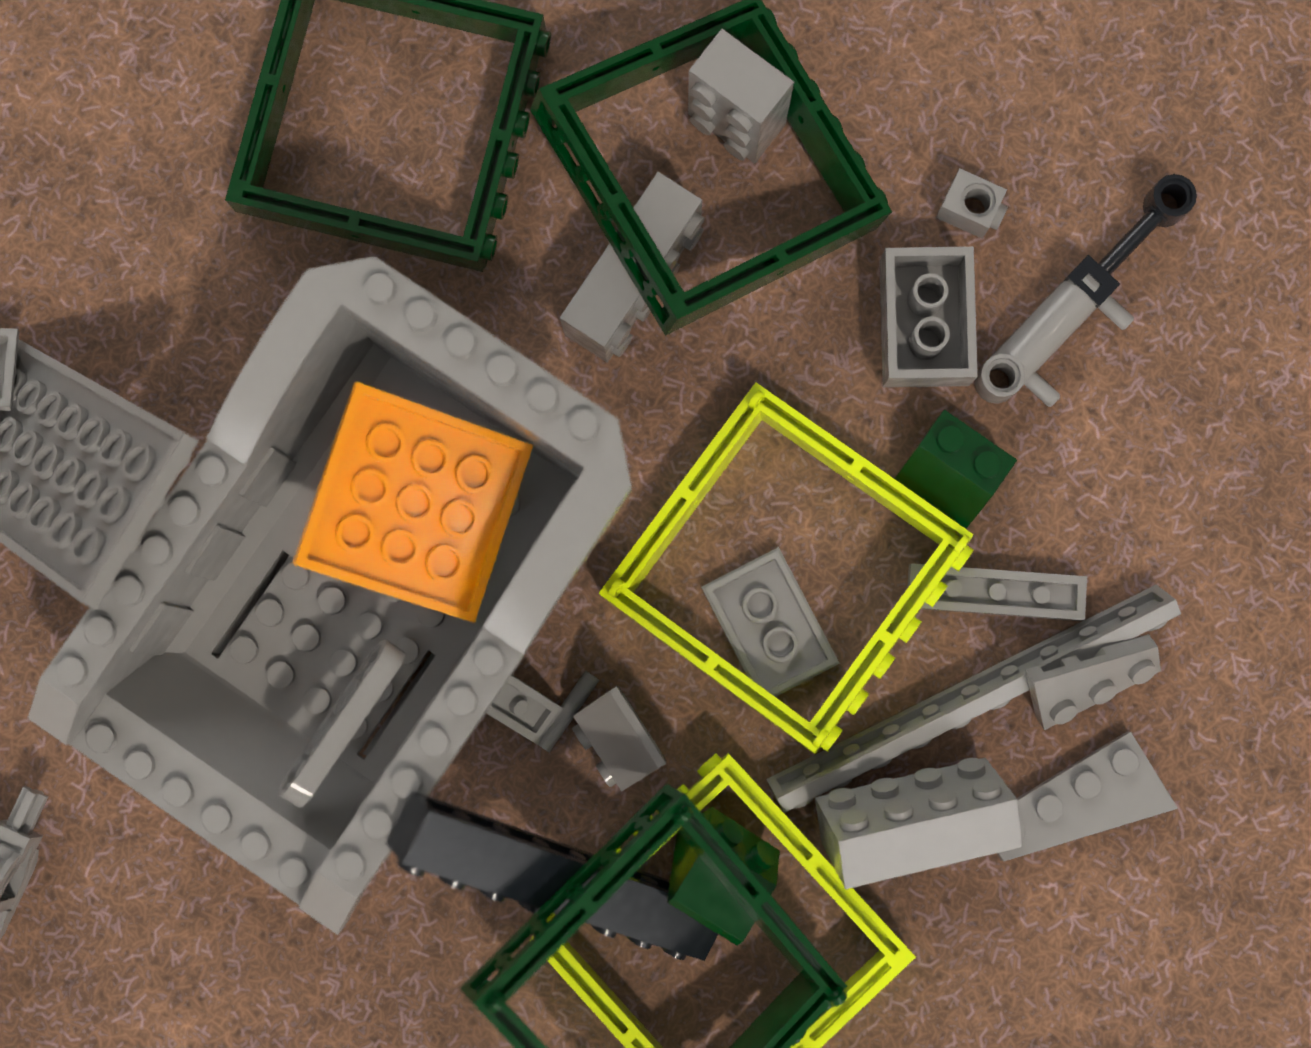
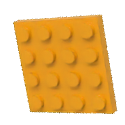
[292,382,533,623]

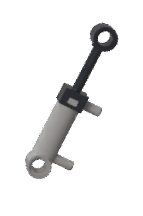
[974,174,1197,407]

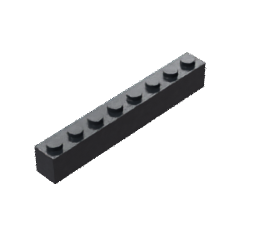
[386,791,718,961]

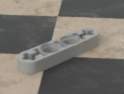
[278,639,405,808]

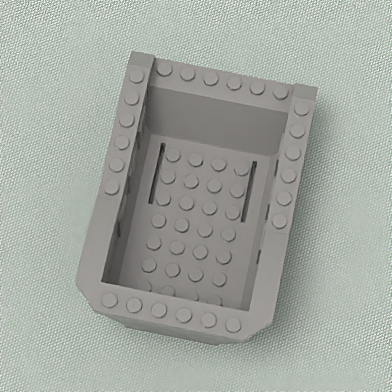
[28,256,632,935]

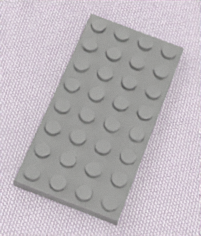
[0,340,198,609]

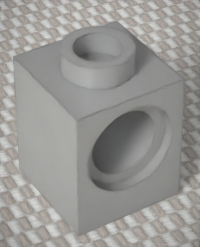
[936,168,1008,239]

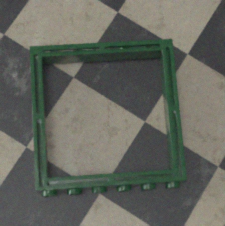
[225,0,551,272]
[530,0,892,336]
[459,784,847,1048]

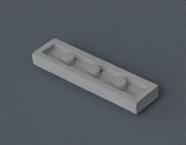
[908,563,1087,621]

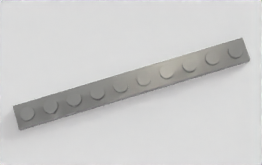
[766,585,1181,813]

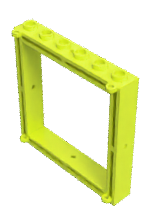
[598,382,974,754]
[529,753,916,1048]

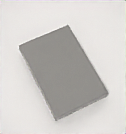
[701,547,840,697]

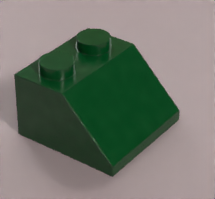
[894,410,1017,529]
[667,807,780,946]

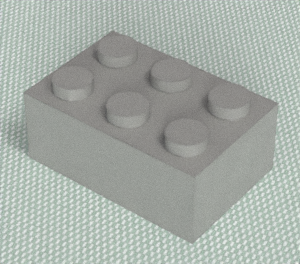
[688,29,794,164]
[880,246,978,387]

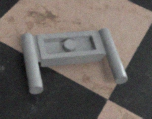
[486,670,600,752]

